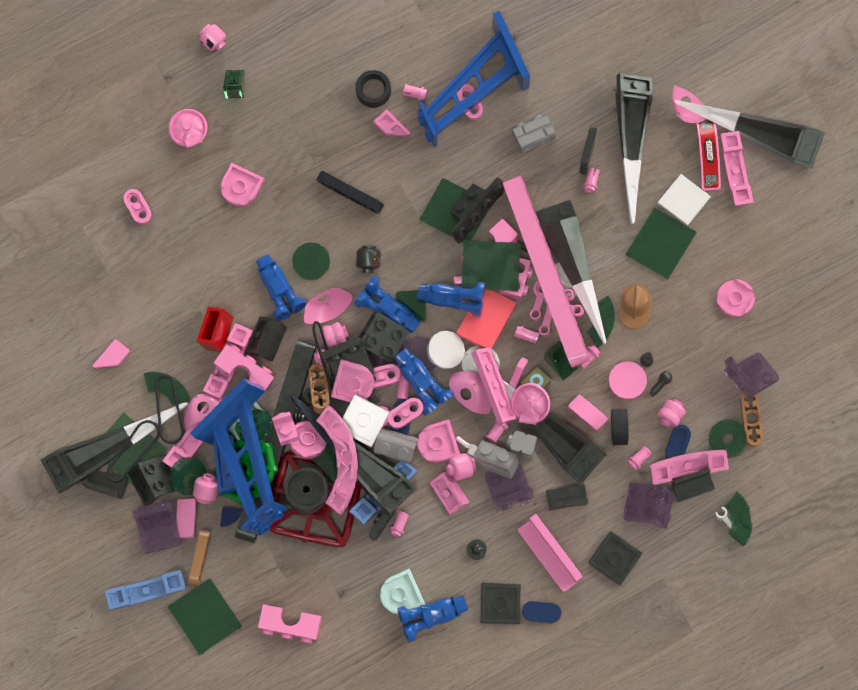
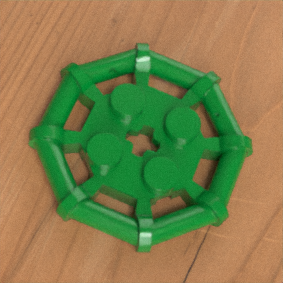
[214,438,278,506]

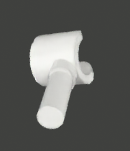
[456,436,477,458]
[715,507,737,533]

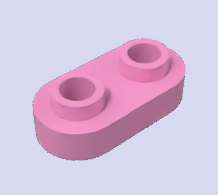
[457,84,483,120]
[124,189,152,225]
[373,364,401,389]
[388,398,423,429]

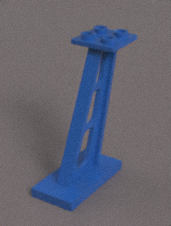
[417,11,530,147]
[190,379,288,536]

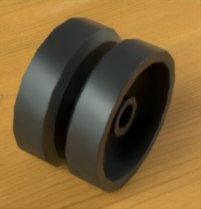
[284,468,329,515]

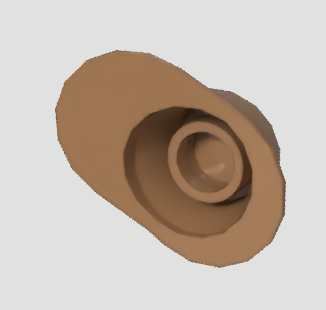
[619,284,651,329]

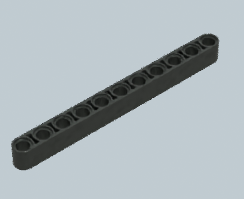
[235,339,317,543]

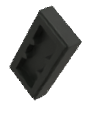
[369,509,397,541]

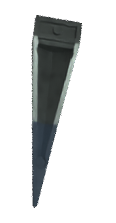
[291,395,417,516]

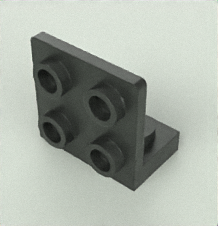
[358,312,409,364]
[320,337,375,378]
[128,454,185,507]

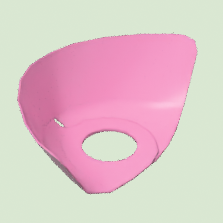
[672,85,708,123]
[304,288,353,324]
[449,371,491,415]
[184,393,226,431]

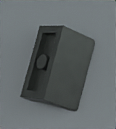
[245,317,286,362]
[671,468,715,502]
[81,471,128,500]
[546,484,589,511]

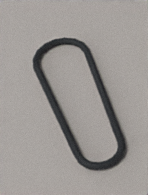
[312,321,336,390]
[155,375,184,444]
[107,420,160,482]

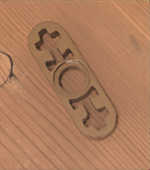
[308,364,330,414]
[740,391,763,447]
[188,529,211,587]

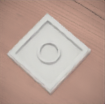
[657,174,711,226]
[342,394,389,447]

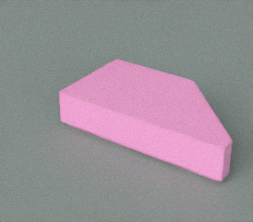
[373,109,411,137]
[93,339,131,369]
[509,357,529,389]

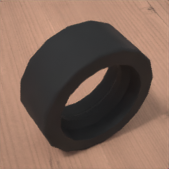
[355,70,391,108]
[611,409,629,446]

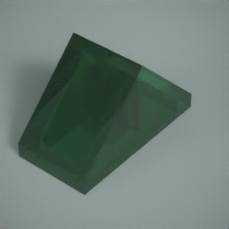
[223,70,245,99]
[395,290,427,323]
[544,341,578,381]

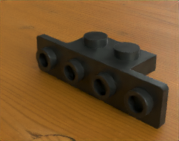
[449,177,505,244]

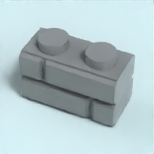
[512,115,556,153]
[373,428,419,463]
[506,431,537,462]
[474,440,519,479]

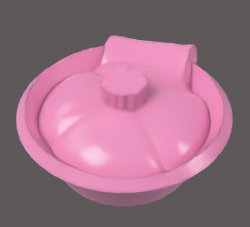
[168,109,208,149]
[511,383,550,425]

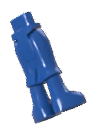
[256,255,307,321]
[354,275,421,333]
[417,282,485,318]
[394,348,454,416]
[397,596,468,643]

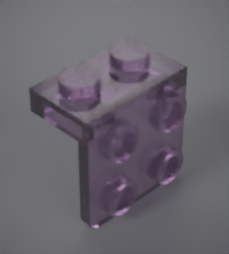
[724,353,779,399]
[485,463,534,512]
[623,483,674,529]
[133,501,181,554]

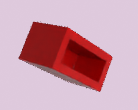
[196,306,234,353]

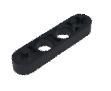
[316,171,384,214]

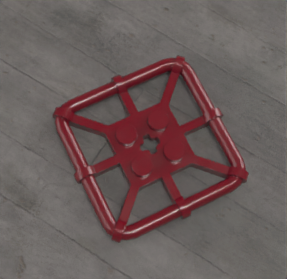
[269,451,361,548]

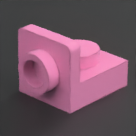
[272,412,300,446]

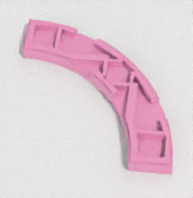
[316,405,358,515]

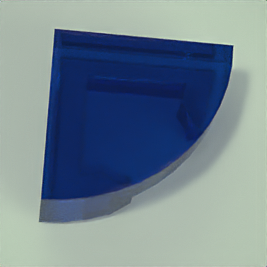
[220,507,242,527]

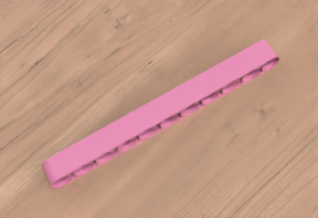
[503,175,590,368]

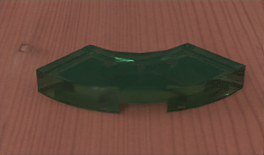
[587,296,615,348]
[143,372,191,406]
[724,491,753,546]

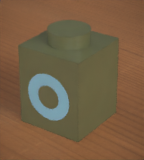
[521,367,551,390]

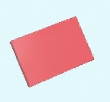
[456,287,517,349]

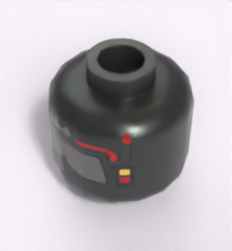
[356,246,381,273]

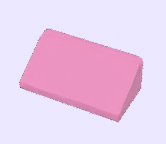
[567,394,609,433]
[429,471,470,515]
[175,498,197,539]

